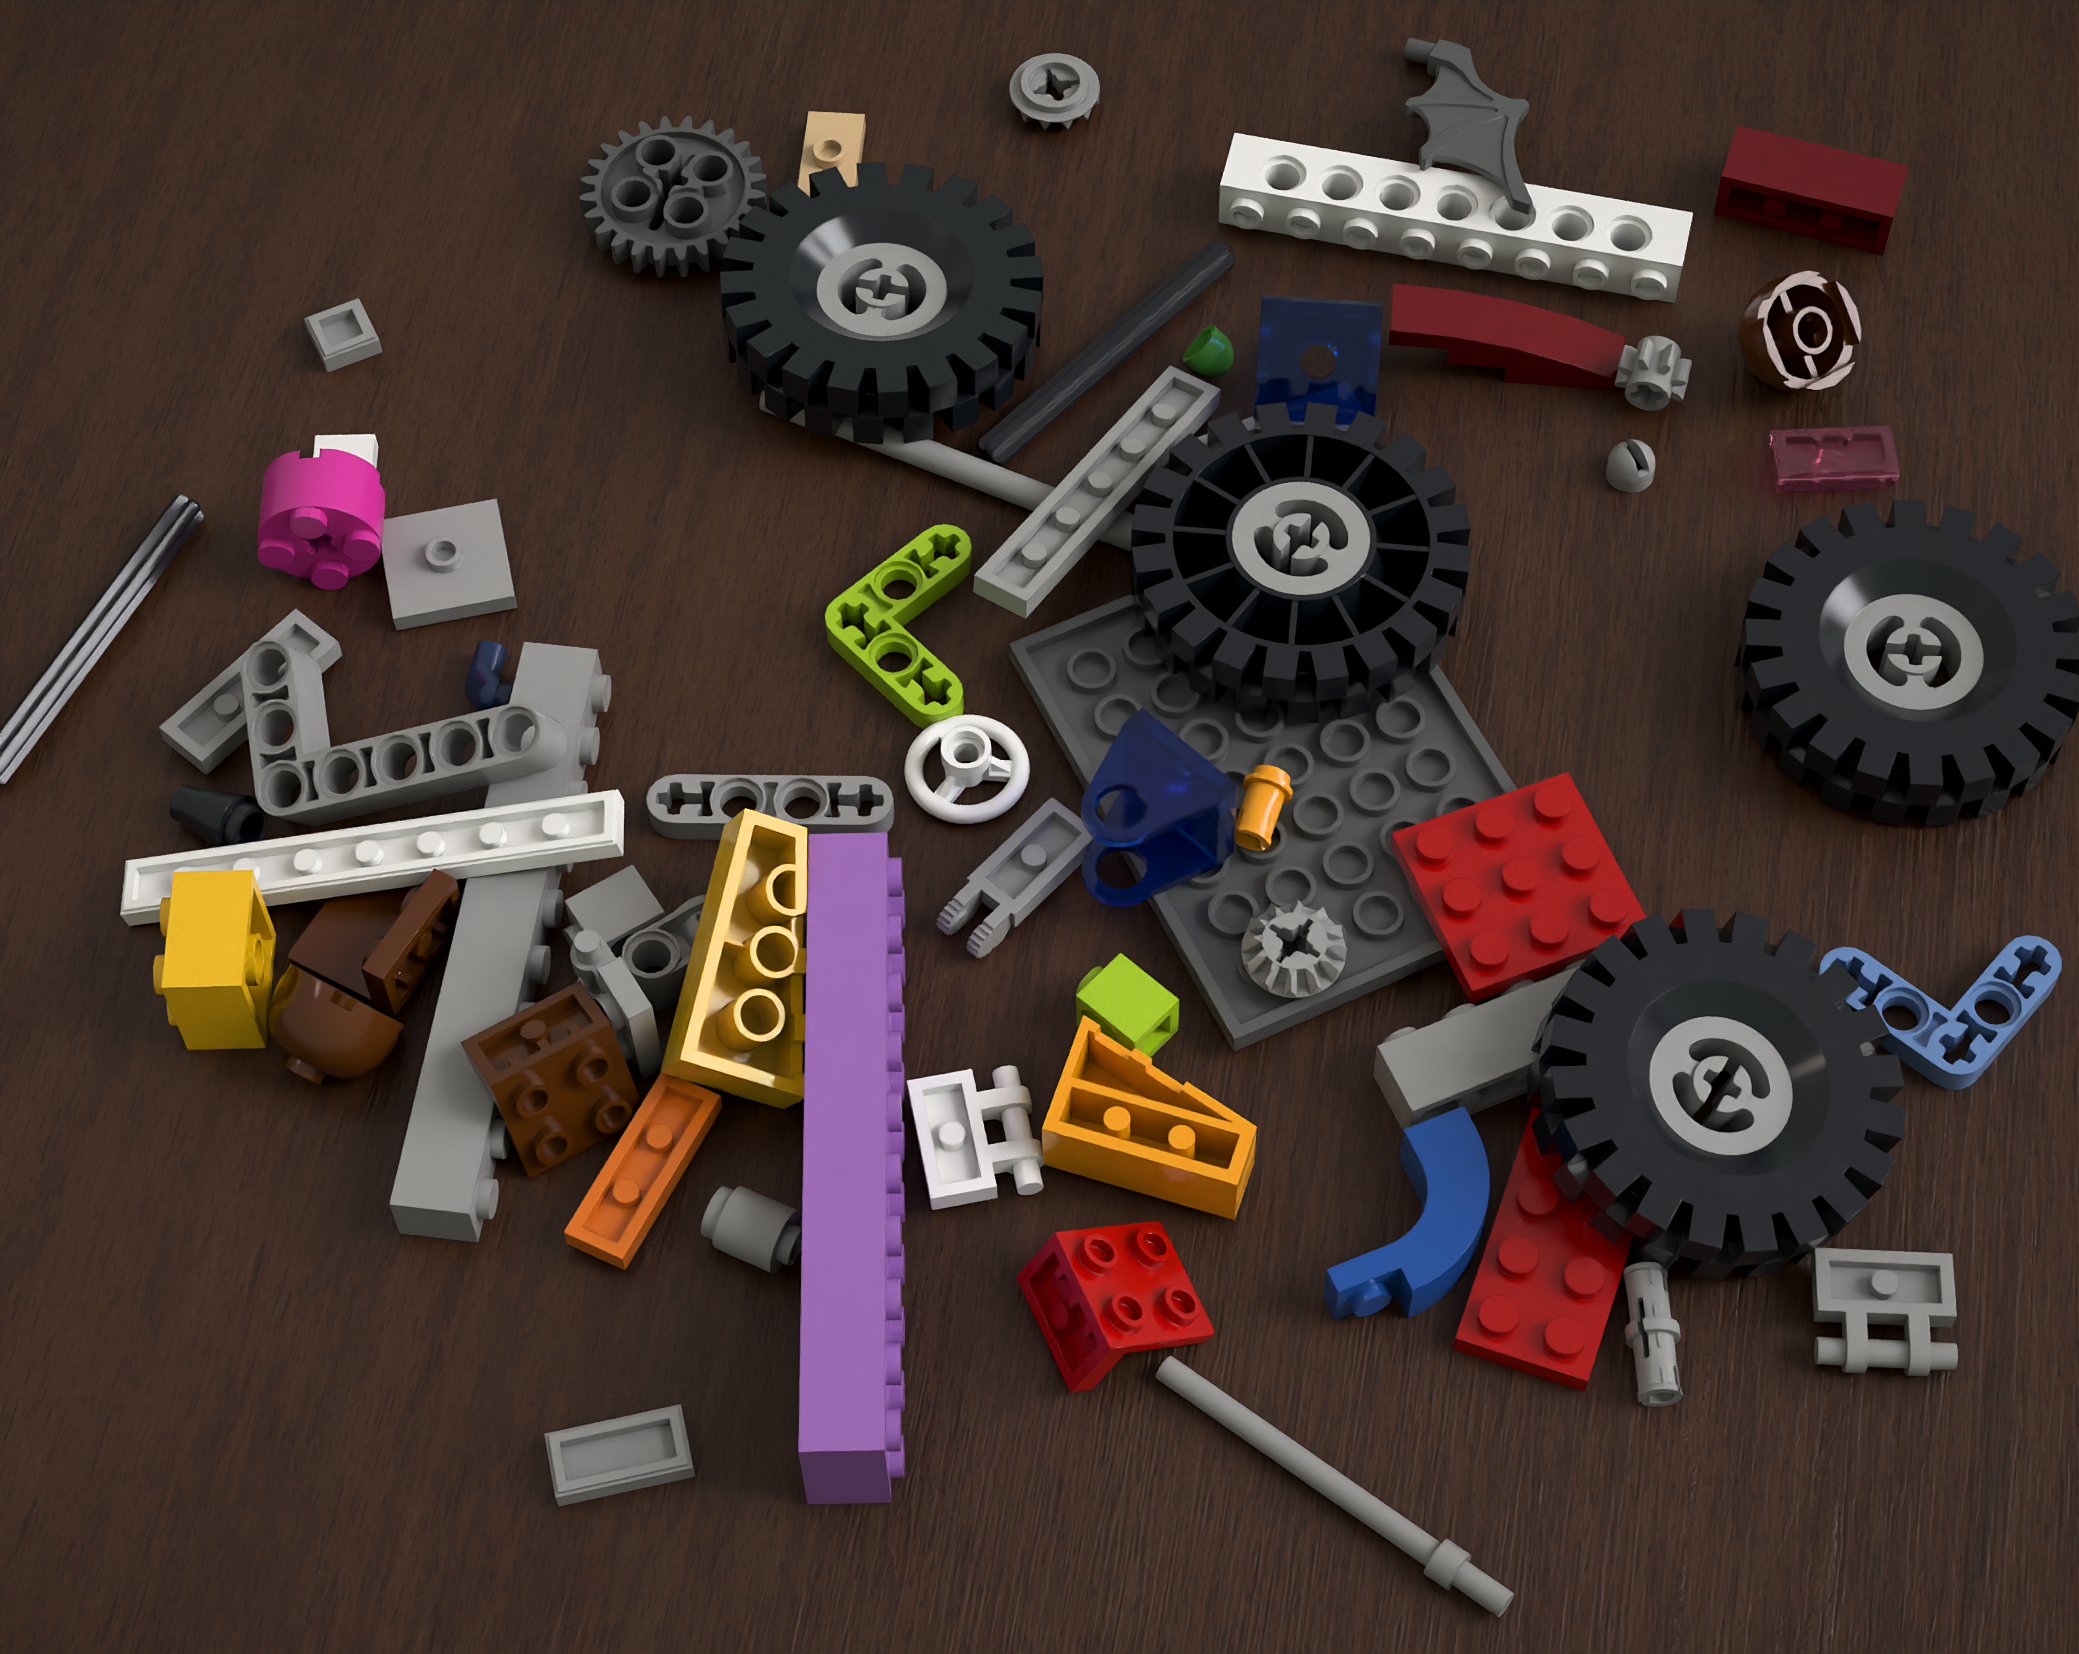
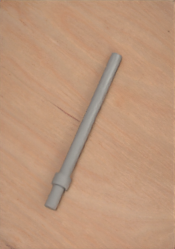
[1156,1356,1514,1617]

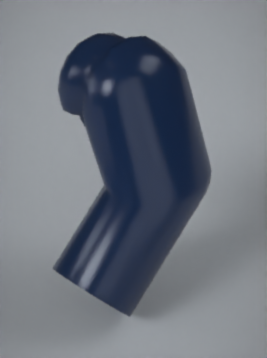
[465,641,513,711]

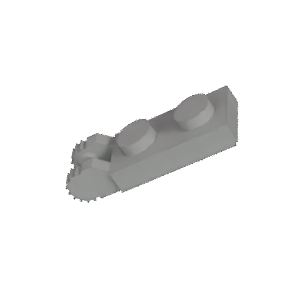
[936,797,1100,959]

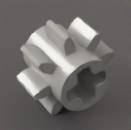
[1614,336,1692,411]

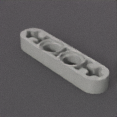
[646,774,895,841]

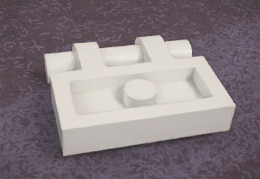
[907,1065,1044,1210]

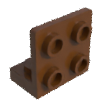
[288,868,462,1017]
[461,981,642,1177]

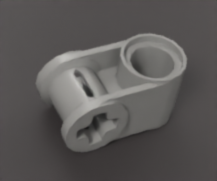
[622,895,706,1011]

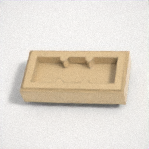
[798,111,866,197]

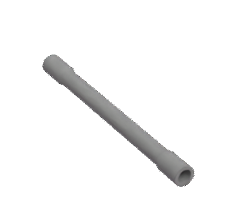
[759,391,1134,552]

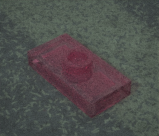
[1768,425,1900,491]

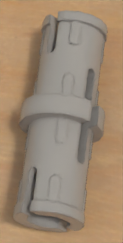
[1623,1262,1683,1407]

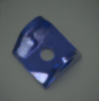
[1253,295,1384,425]
[1081,707,1238,907]

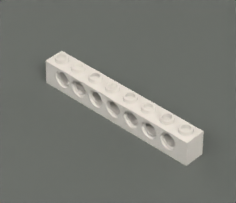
[1218,133,1693,303]

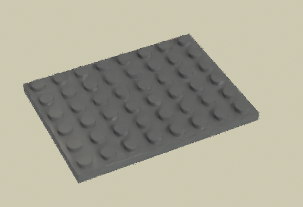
[1009,534,1517,1052]

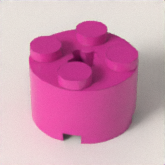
[257,448,386,590]

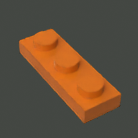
[563,1073,723,1271]

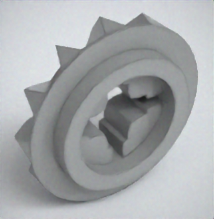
[1009,53,1100,130]
[1241,899,1347,998]

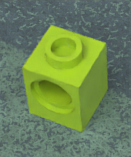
[1076,953,1179,1058]

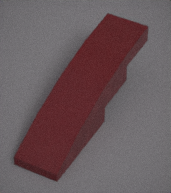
[1389,283,1625,391]

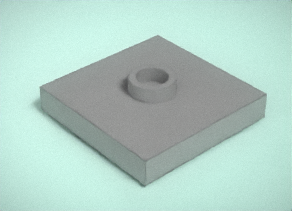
[382,498,517,631]

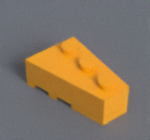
[1042,1015,1257,1220]

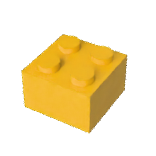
[153,870,276,1050]

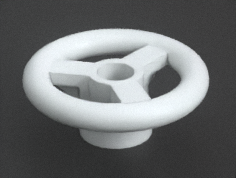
[904,715,1030,824]

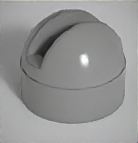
[1605,439,1656,493]

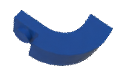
[1323,1106,1490,1320]

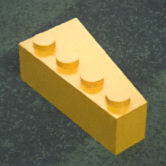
[660,808,807,1110]

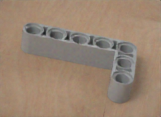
[241,638,567,827]

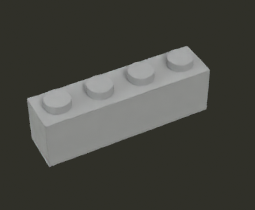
[1373,959,1595,1130]

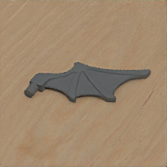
[1403,37,1533,215]

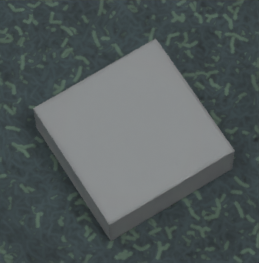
[304,298,382,373]

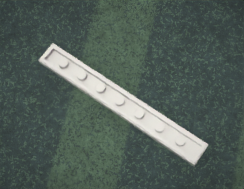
[120,789,624,926]

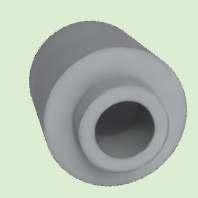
[701,1186,802,1273]

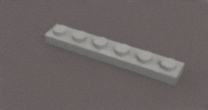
[973,365,1221,619]

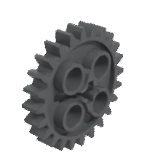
[579,116,768,278]

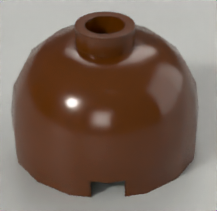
[1738,270,1862,393]
[268,964,404,1085]

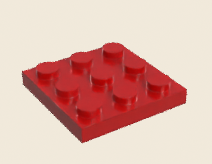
[1390,772,1647,1003]

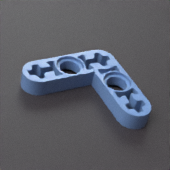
[1817,935,2062,1090]

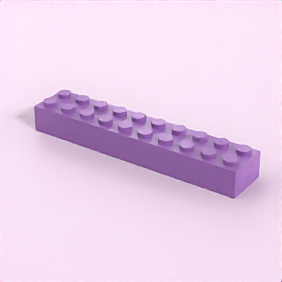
[798,832,905,1504]

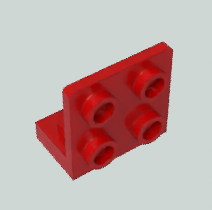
[1016,1221,1214,1393]

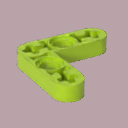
[825,524,972,730]

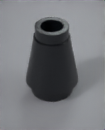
[169,784,268,847]

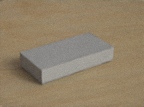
[544,1404,695,1507]

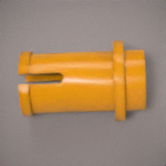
[1230,765,1293,851]

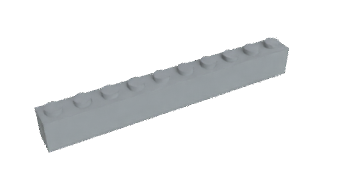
[389,642,611,1242]

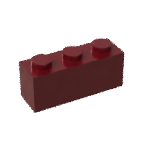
[1713,125,1908,255]

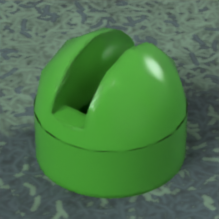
[1182,325,1234,378]

